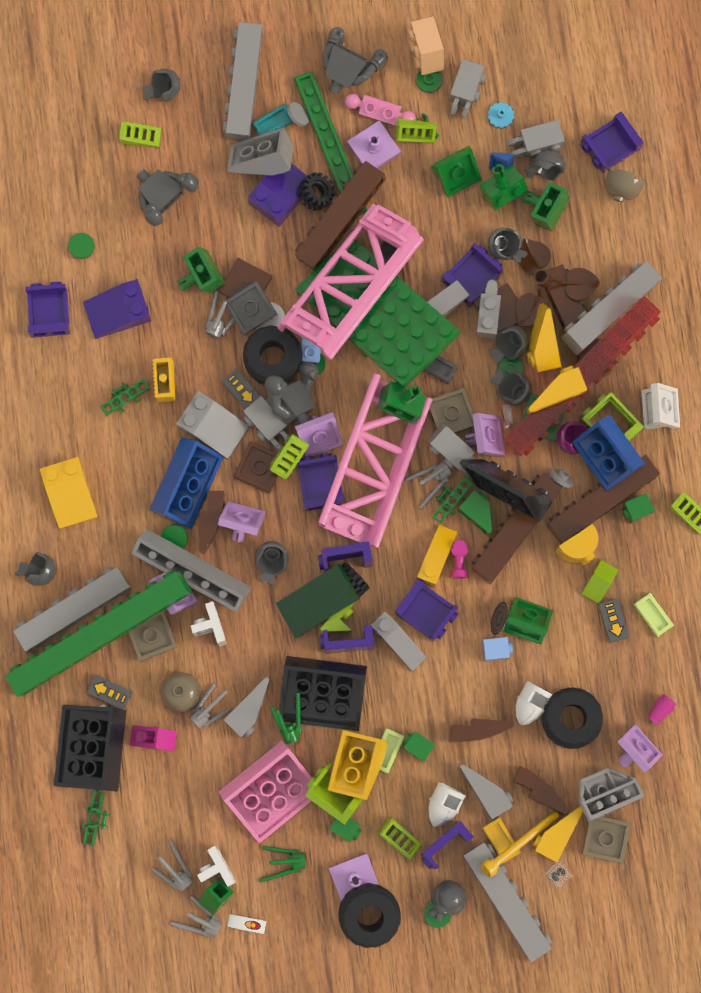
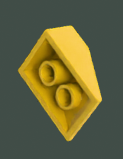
[526,303,561,372]
[527,366,587,414]
[40,457,98,529]
[328,730,388,800]

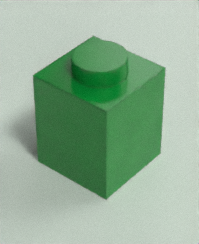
[621,493,655,523]
[403,731,435,763]
[329,818,362,842]
[198,878,234,915]

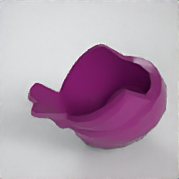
[557,421,588,455]

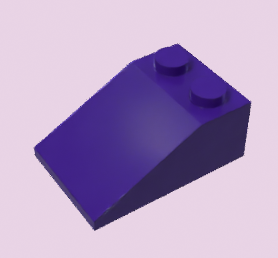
[248,163,313,227]
[83,279,151,339]

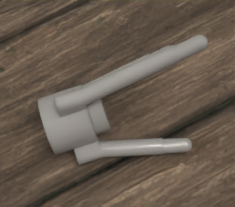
[205,290,235,339]
[405,462,451,509]
[189,683,232,728]
[152,840,193,892]
[170,895,223,938]

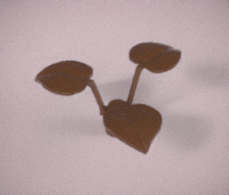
[516,238,600,327]

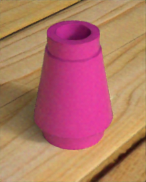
[648,694,676,725]

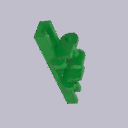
[100,379,150,417]
[432,477,473,524]
[81,791,111,846]

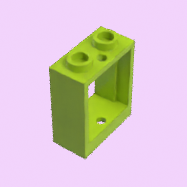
[580,392,644,441]

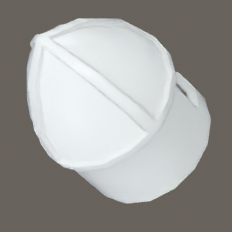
[516,681,552,725]
[428,782,466,827]

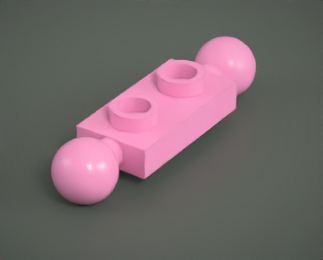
[345,93,416,126]

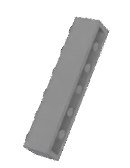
[223,22,263,141]
[561,261,662,356]
[131,529,252,612]
[13,567,132,653]
[463,842,552,962]

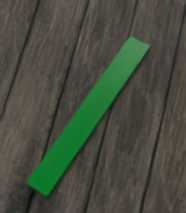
[294,71,368,215]

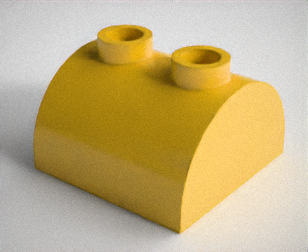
[555,524,598,566]

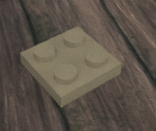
[429,388,474,433]
[129,611,178,662]
[582,817,631,864]

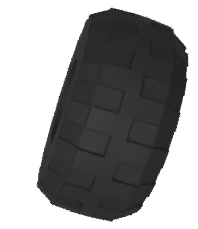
[243,325,302,385]
[541,687,603,749]
[338,883,401,948]

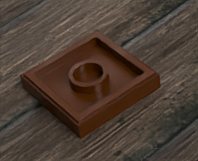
[219,258,272,298]
[474,283,518,333]
[233,441,286,494]

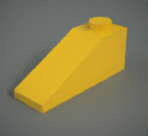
[416,525,458,587]
[533,806,583,863]

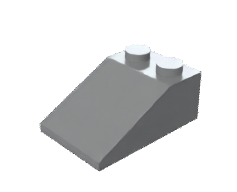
[227,128,294,176]
[176,391,249,459]

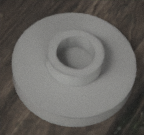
[287,102,309,127]
[549,468,574,488]

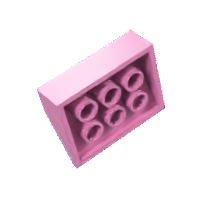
[218,741,312,844]

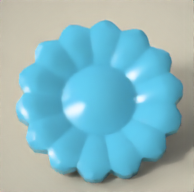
[488,102,514,129]

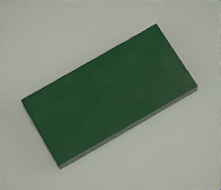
[276,564,360,638]

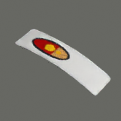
[227,914,266,934]

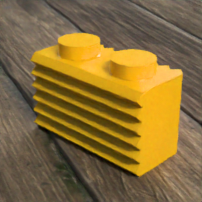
[152,358,176,403]

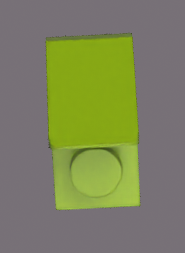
[320,604,353,634]

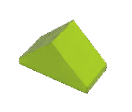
[581,560,618,604]

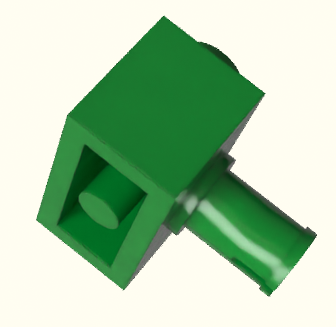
[479,164,528,211]
[522,182,570,231]
[177,247,225,294]
[377,381,426,424]

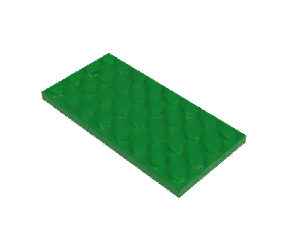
[295,239,461,389]

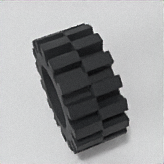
[297,172,336,211]
[341,562,370,598]

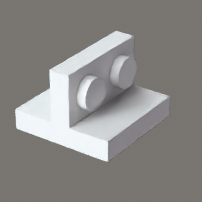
[641,383,680,430]
[191,602,227,647]
[197,846,237,887]

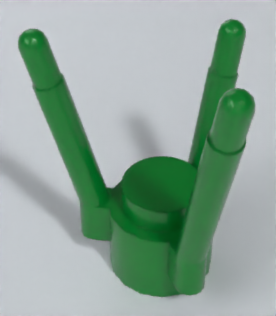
[270,692,302,744]
[259,846,306,883]

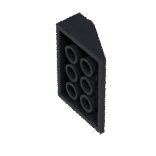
[460,459,553,522]
[280,656,367,731]
[54,705,127,792]

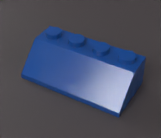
[149,437,223,529]

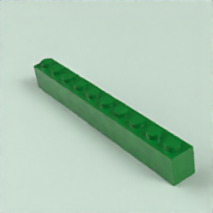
[5,570,193,697]

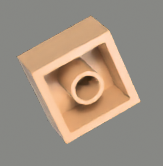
[408,16,444,75]

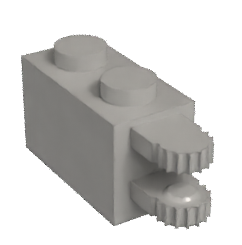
[449,59,486,119]
[507,120,565,158]
[476,279,501,339]
[243,396,293,452]
[427,423,475,477]

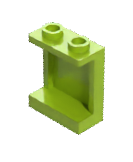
[305,762,363,825]

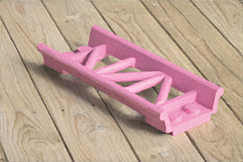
[277,204,424,360]
[318,373,433,548]

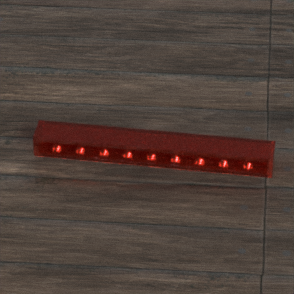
[503,296,661,456]

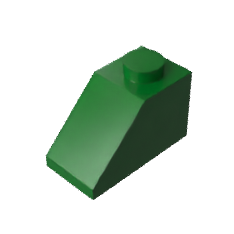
[458,490,492,536]

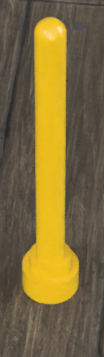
[480,811,560,878]

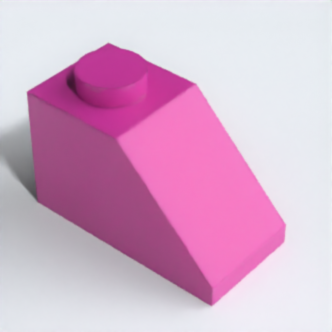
[129,725,177,752]

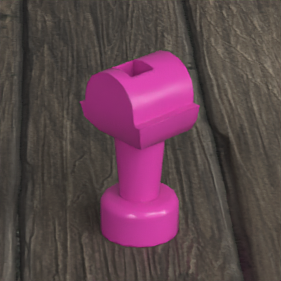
[450,540,469,579]

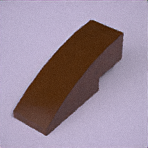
[200,491,225,554]
[450,718,514,743]
[512,766,568,815]

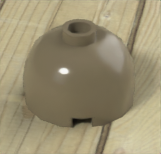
[605,168,646,203]
[160,672,201,713]

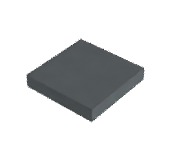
[225,281,278,336]

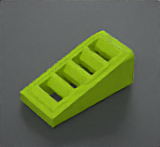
[394,118,437,143]
[119,122,162,148]
[270,434,309,479]
[669,492,701,535]
[376,817,422,860]

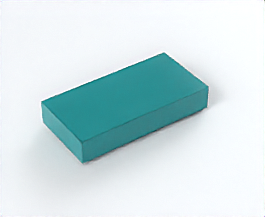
[252,104,293,135]

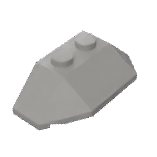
[578,768,645,823]

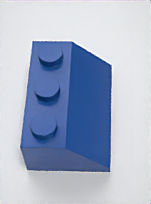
[572,415,645,491]

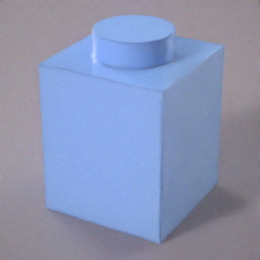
[482,637,513,662]

